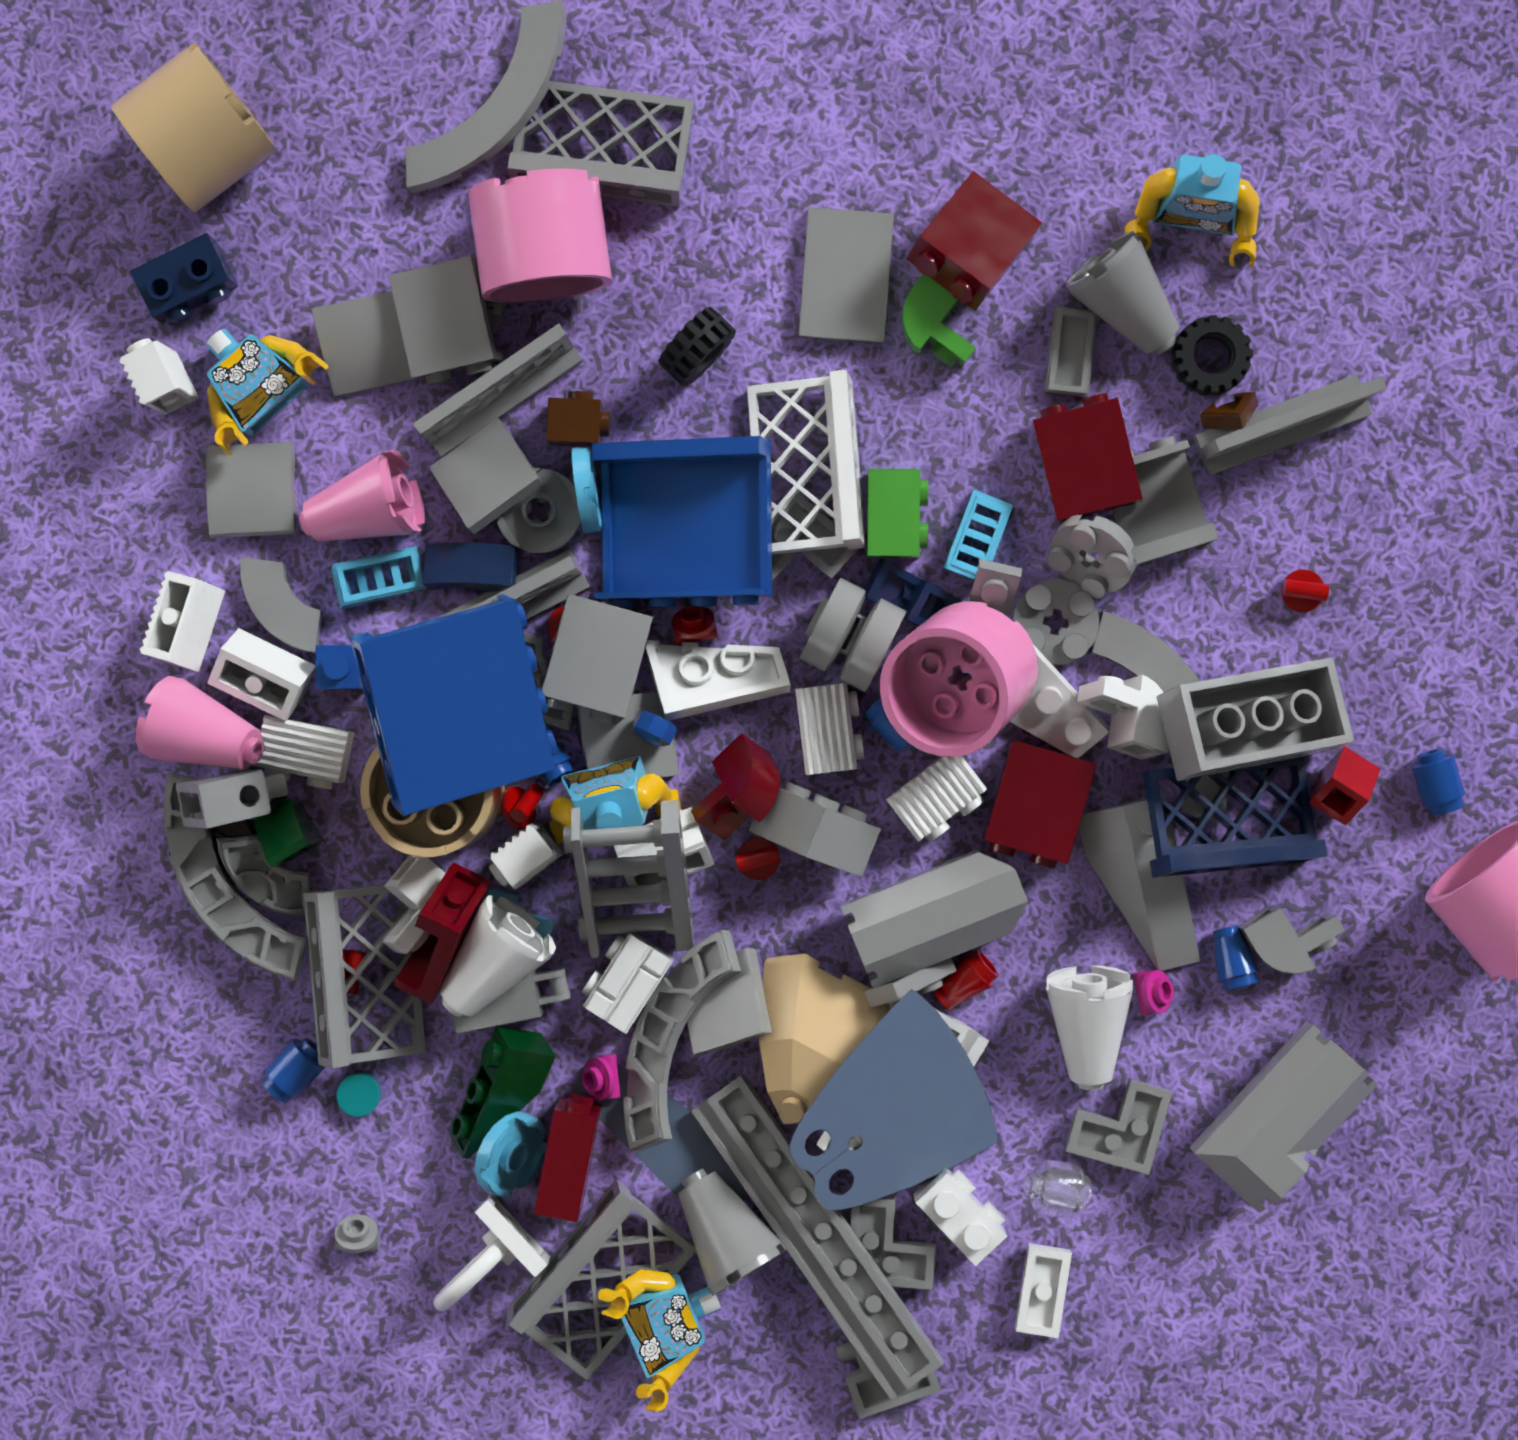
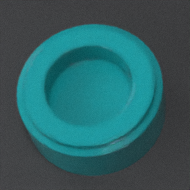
[336,1072,382,1117]

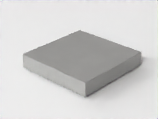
[429,417,543,534]
[687,948,772,1056]

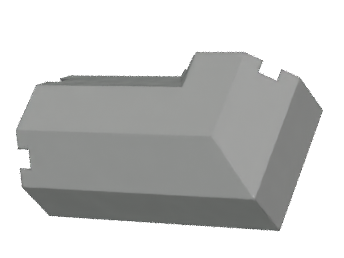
[840,849,1028,988]
[1189,1021,1378,1213]

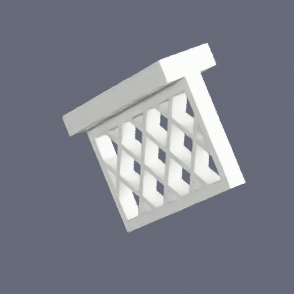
[747,369,866,555]

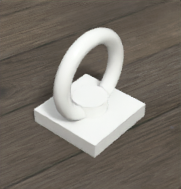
[433,1194,550,1311]

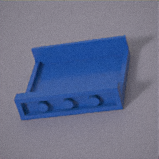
[592,436,772,609]
[350,594,558,816]

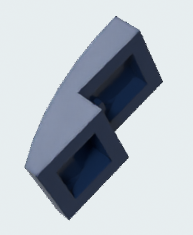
[422,542,519,593]
[864,558,962,627]

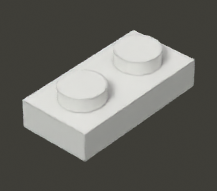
[1014,1243,1072,1338]

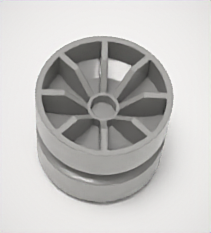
[799,578,906,692]

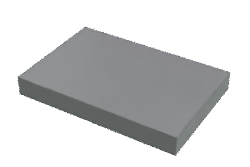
[799,207,894,344]

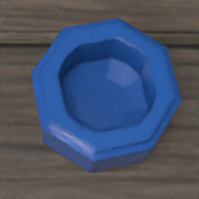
[632,710,677,747]

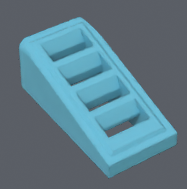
[942,490,1013,582]
[331,546,427,610]

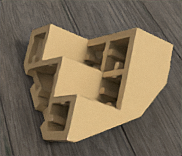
[759,953,890,1124]

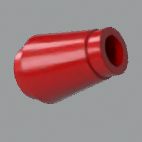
[933,949,999,1011]

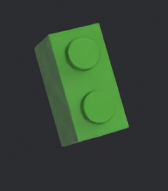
[866,469,928,559]

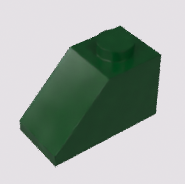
[253,797,324,867]

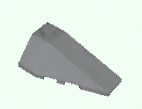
[1078,795,1200,971]

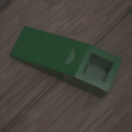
[450,1026,556,1159]

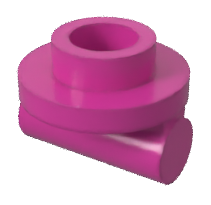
[1132,970,1174,1016]
[582,1053,621,1101]

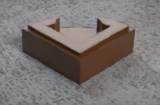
[1200,392,1258,429]

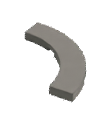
[405,0,566,194]
[1090,611,1229,823]
[163,772,308,981]
[623,930,741,1153]

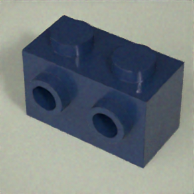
[130,233,238,325]

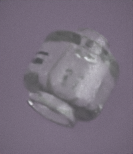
[1024,1159,1091,1219]

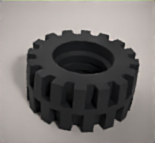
[658,306,736,387]
[1171,315,1253,396]

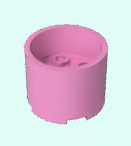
[468,169,612,303]
[880,601,1038,757]
[1425,820,1518,982]

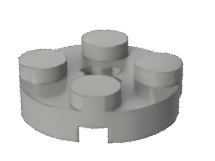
[496,468,581,554]
[1047,515,1137,599]
[1012,579,1099,665]

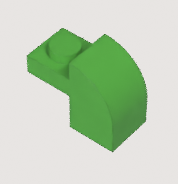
[901,274,976,367]

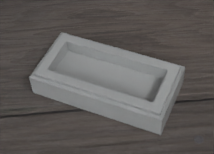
[1044,306,1097,398]

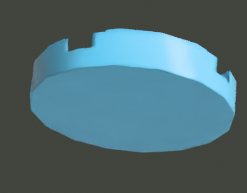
[572,447,602,534]
[474,1111,547,1197]

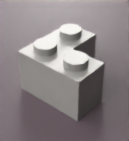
[749,781,881,877]

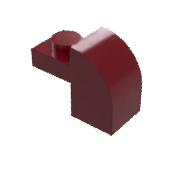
[691,733,780,840]

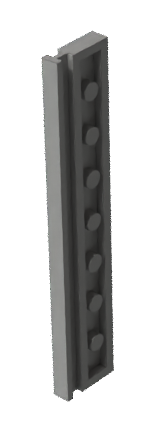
[691,1074,944,1400]

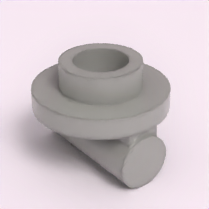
[335,1214,380,1254]

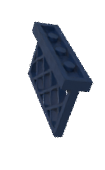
[1143,757,1328,878]

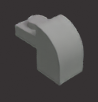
[1238,905,1345,974]

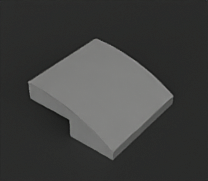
[312,291,417,397]
[206,442,297,538]
[577,691,679,777]

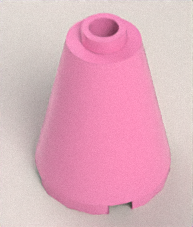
[299,449,425,542]
[136,676,264,770]

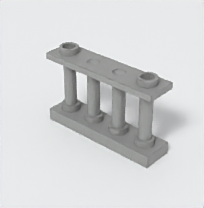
[563,800,694,958]

